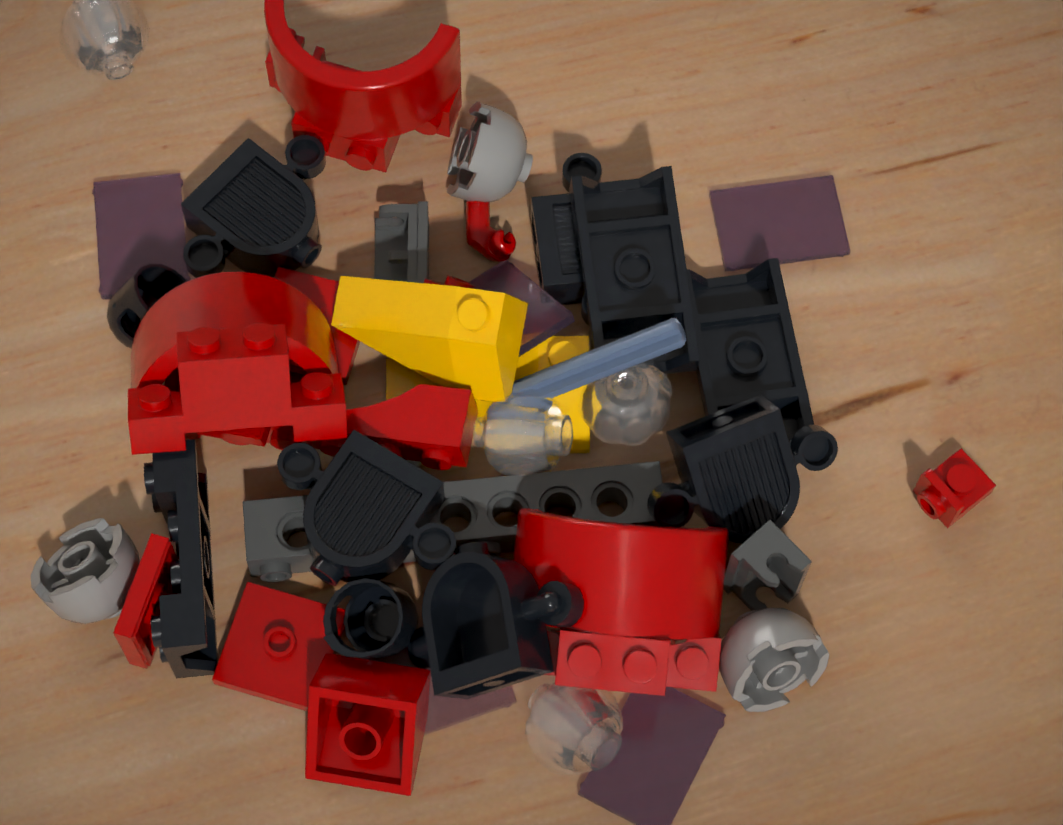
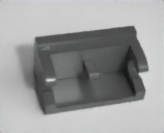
[374,201,429,283]
[723,520,812,611]

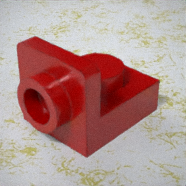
[913,448,996,529]

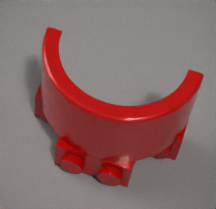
[264,0,462,173]
[128,272,347,455]
[514,508,729,696]

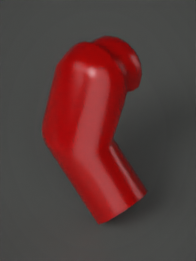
[466,201,516,262]

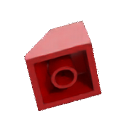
[305,653,431,796]

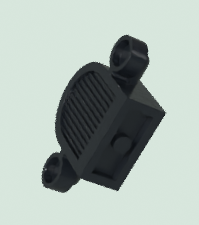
[181,135,326,278]
[531,153,602,325]
[647,394,838,544]
[277,430,456,586]
[408,542,584,699]

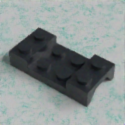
[569,166,700,382]
[687,258,814,440]
[144,439,218,679]

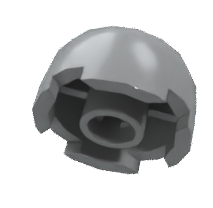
[447,101,533,202]
[30,518,140,624]
[719,608,829,712]

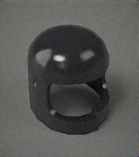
[107,264,187,349]
[323,578,419,658]

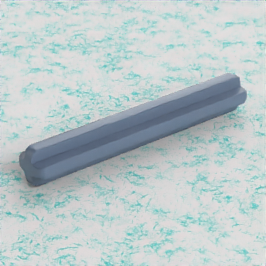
[495,318,687,416]

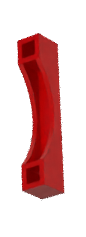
[164,367,478,470]

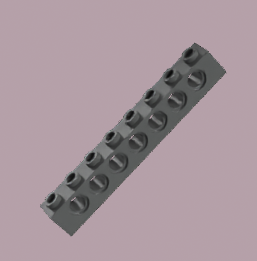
[243,461,663,582]

